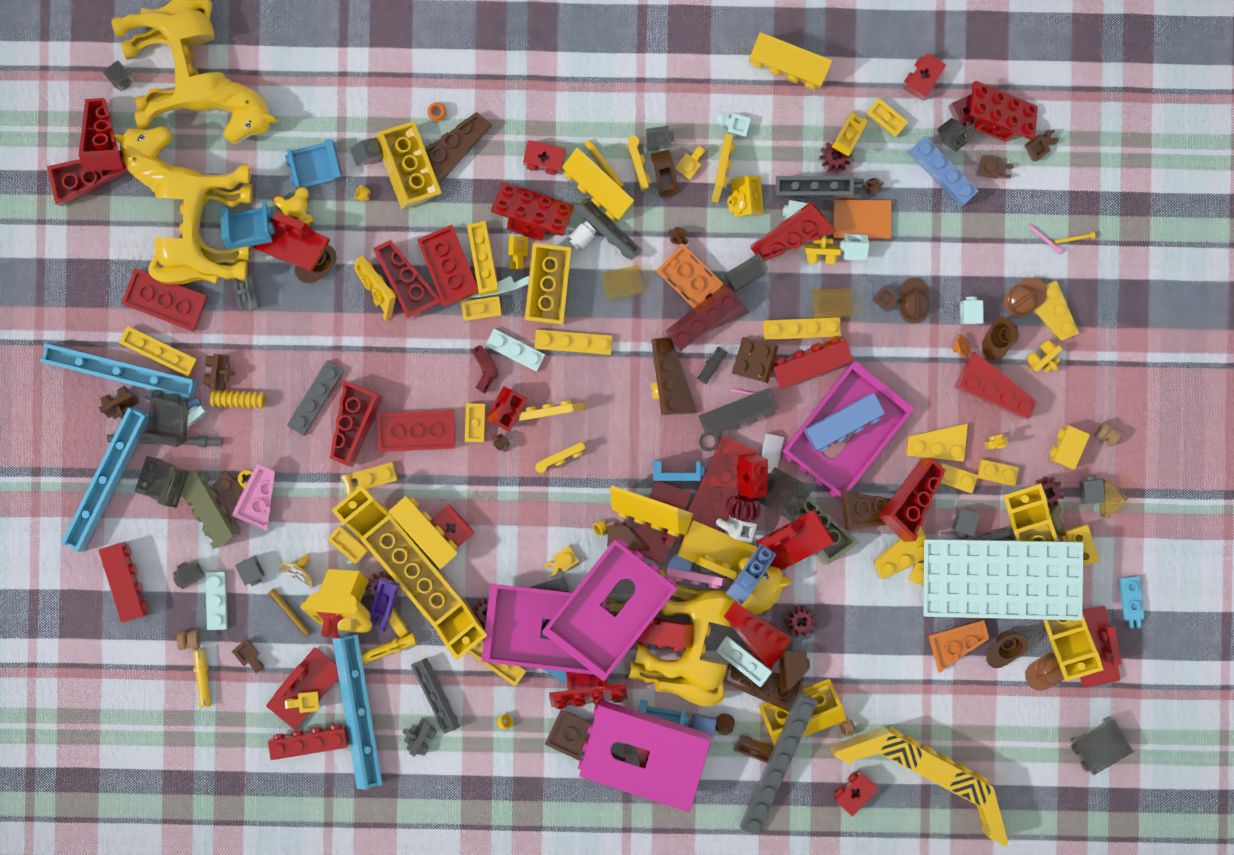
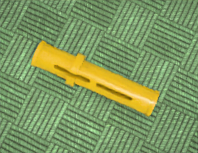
[361,633,417,665]
[192,648,212,708]

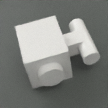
[716,515,757,542]

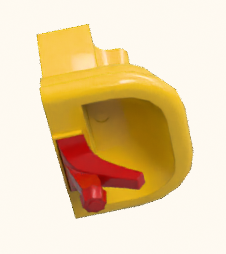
[300,569,372,639]

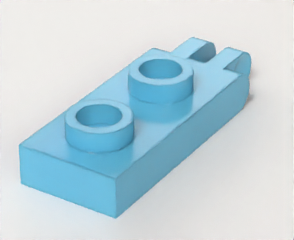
[1119,576,1144,629]

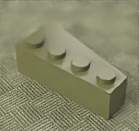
[175,470,241,549]
[781,489,859,564]

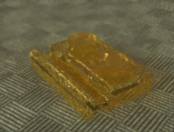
[601,265,644,301]
[812,289,853,318]

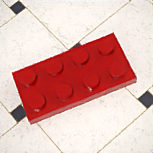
[417,225,479,308]
[121,268,208,332]
[377,410,456,452]

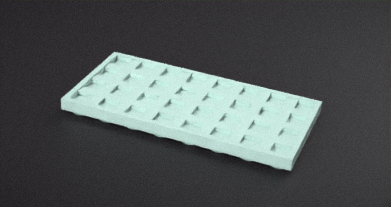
[923,539,1083,620]

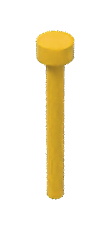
[1054,231,1096,244]

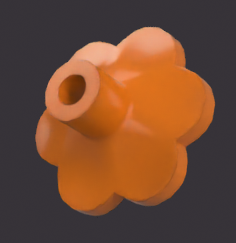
[952,334,970,358]

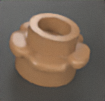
[838,718,855,737]

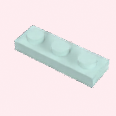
[485,329,545,372]
[205,571,228,630]
[716,636,773,687]

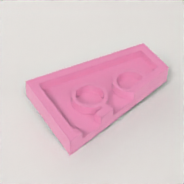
[231,463,275,531]
[666,568,732,589]

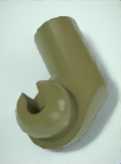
[1050,504,1064,533]

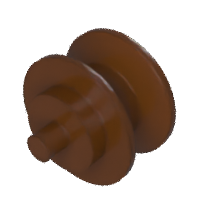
[715,713,735,735]

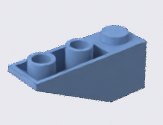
[726,544,776,605]

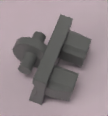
[232,274,259,312]
[403,718,437,757]

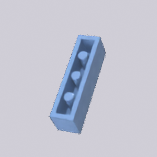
[907,136,978,207]
[803,393,885,452]

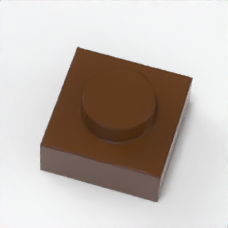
[872,285,900,312]

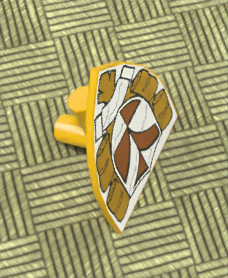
[278,554,313,588]

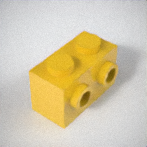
[1049,425,1090,470]
[1061,524,1100,567]

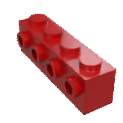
[772,336,853,389]
[98,541,149,623]
[267,723,350,760]

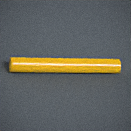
[584,139,624,188]

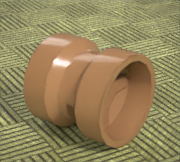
[1095,421,1122,447]
[177,630,201,650]

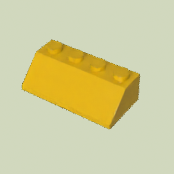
[748,32,832,90]
[375,121,441,210]
[562,147,634,222]
[524,243,571,325]
[610,485,694,537]
[388,496,458,569]
[759,678,846,747]

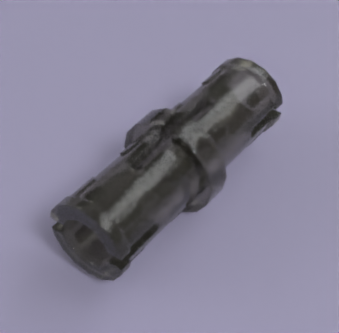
[697,346,728,385]

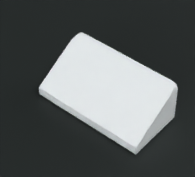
[760,433,784,474]

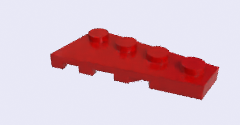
[750,201,835,262]

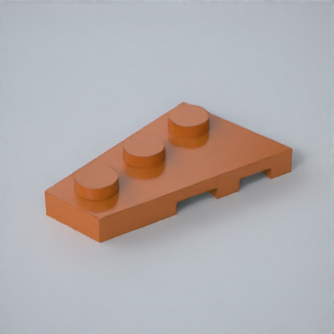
[928,619,989,673]

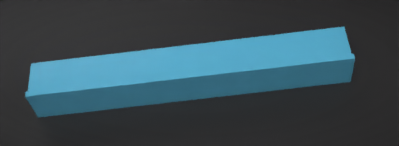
[40,343,198,399]
[61,407,152,552]
[332,634,382,790]

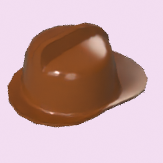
[1003,278,1048,317]
[1025,652,1064,691]

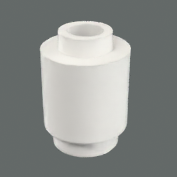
[569,221,597,250]

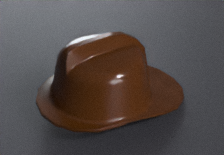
[295,244,337,284]
[899,278,930,324]
[982,317,1019,361]
[986,631,1029,668]

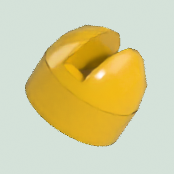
[355,185,371,202]
[593,520,608,537]
[496,713,513,730]

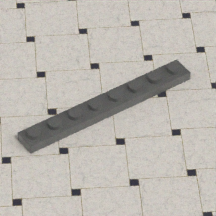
[740,693,817,834]

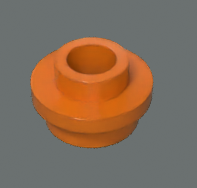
[428,102,447,122]

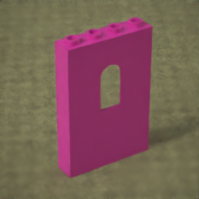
[781,361,915,499]
[542,538,677,681]
[481,584,610,675]
[578,700,713,812]

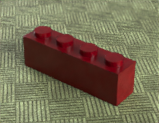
[666,283,748,351]

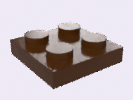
[732,337,779,383]
[545,709,591,761]

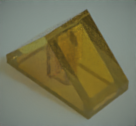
[1100,479,1128,518]

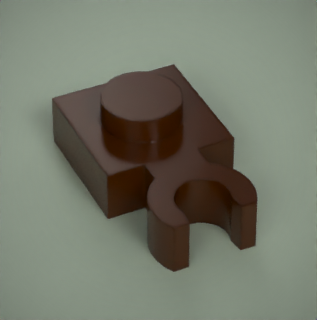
[1024,129,1059,162]
[977,155,1014,179]

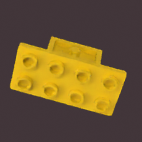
[677,520,757,580]

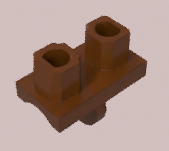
[203,354,235,390]
[99,386,139,419]

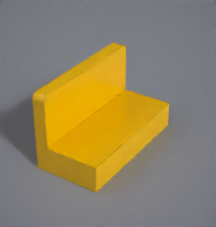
[731,176,764,217]

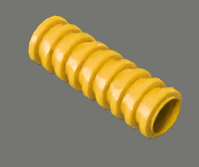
[210,390,265,409]

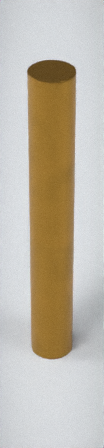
[268,588,311,637]

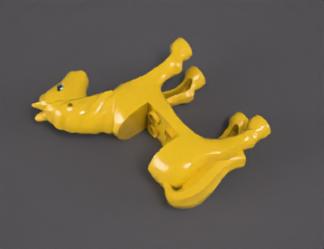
[112,0,279,144]
[114,126,253,284]
[628,557,791,707]

